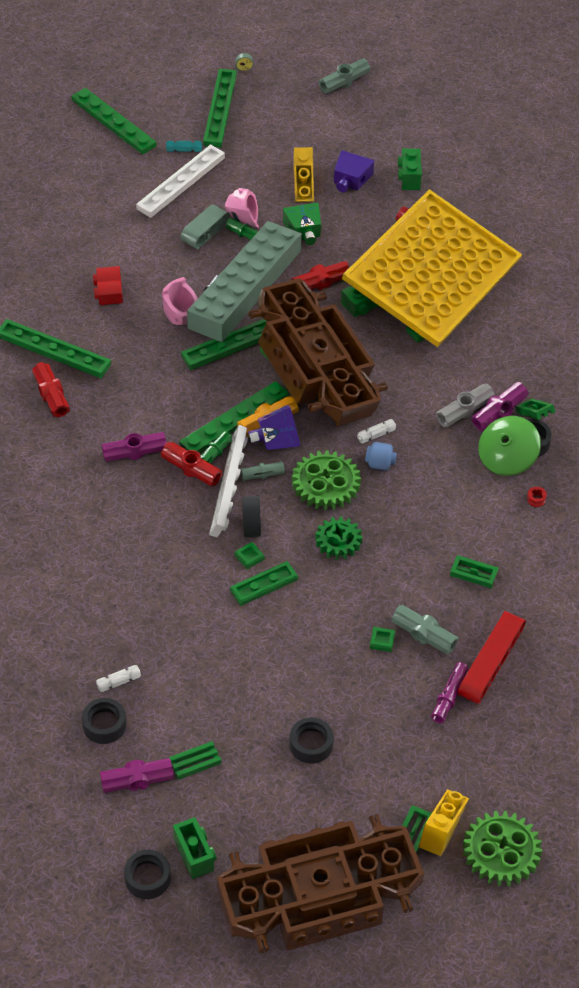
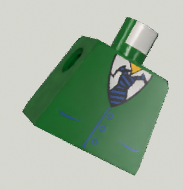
[283,202,321,245]

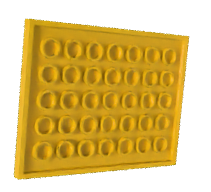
[342,189,522,347]

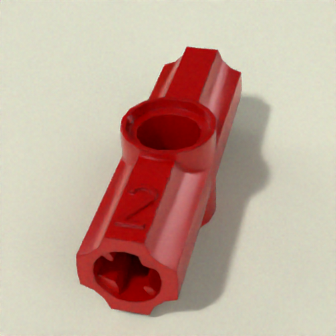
[291,261,350,290]
[32,362,70,418]
[161,441,222,487]

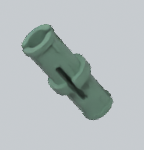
[241,461,285,482]

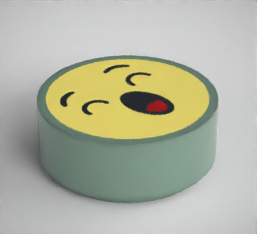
[235,53,253,70]

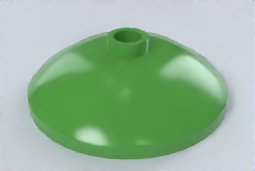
[478,416,541,476]

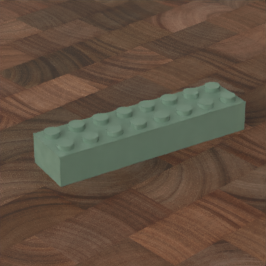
[187,221,301,342]

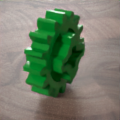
[315,516,363,560]

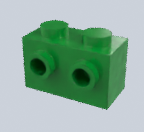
[398,148,422,190]
[341,286,380,318]
[173,817,217,879]

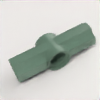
[319,58,370,94]
[391,605,458,655]

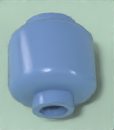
[365,442,397,471]

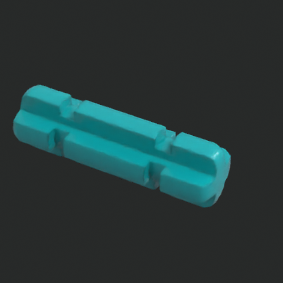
[166,141,202,152]

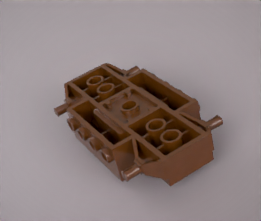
[248,278,388,426]
[217,814,424,953]

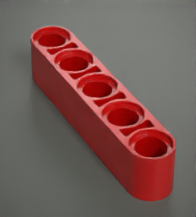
[458,611,526,704]

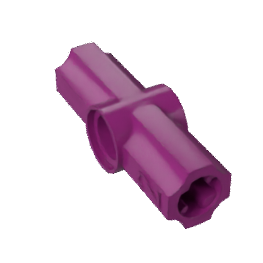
[471,382,529,432]
[101,432,166,462]
[100,758,174,793]

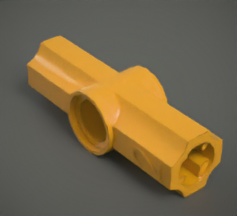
[237,396,299,437]

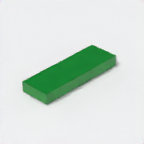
[230,561,298,606]

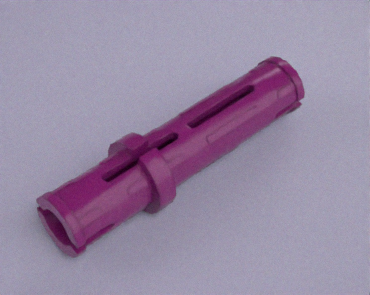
[431,662,469,724]

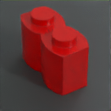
[93,266,123,305]

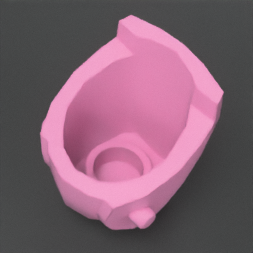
[225,188,259,229]
[162,277,198,325]

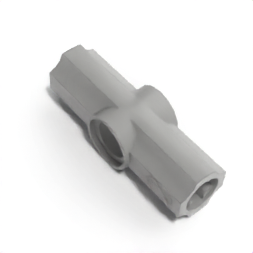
[436,384,495,427]

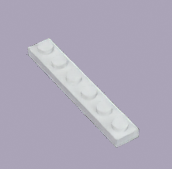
[136,145,225,218]
[209,425,248,537]

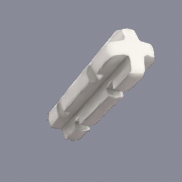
[357,419,396,444]
[96,665,141,692]

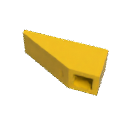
[293,147,314,202]
[418,789,469,856]

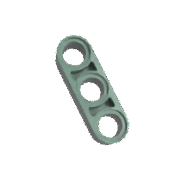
[180,204,230,249]

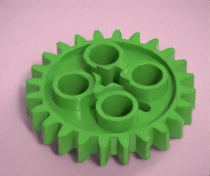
[292,450,361,510]
[463,811,542,886]

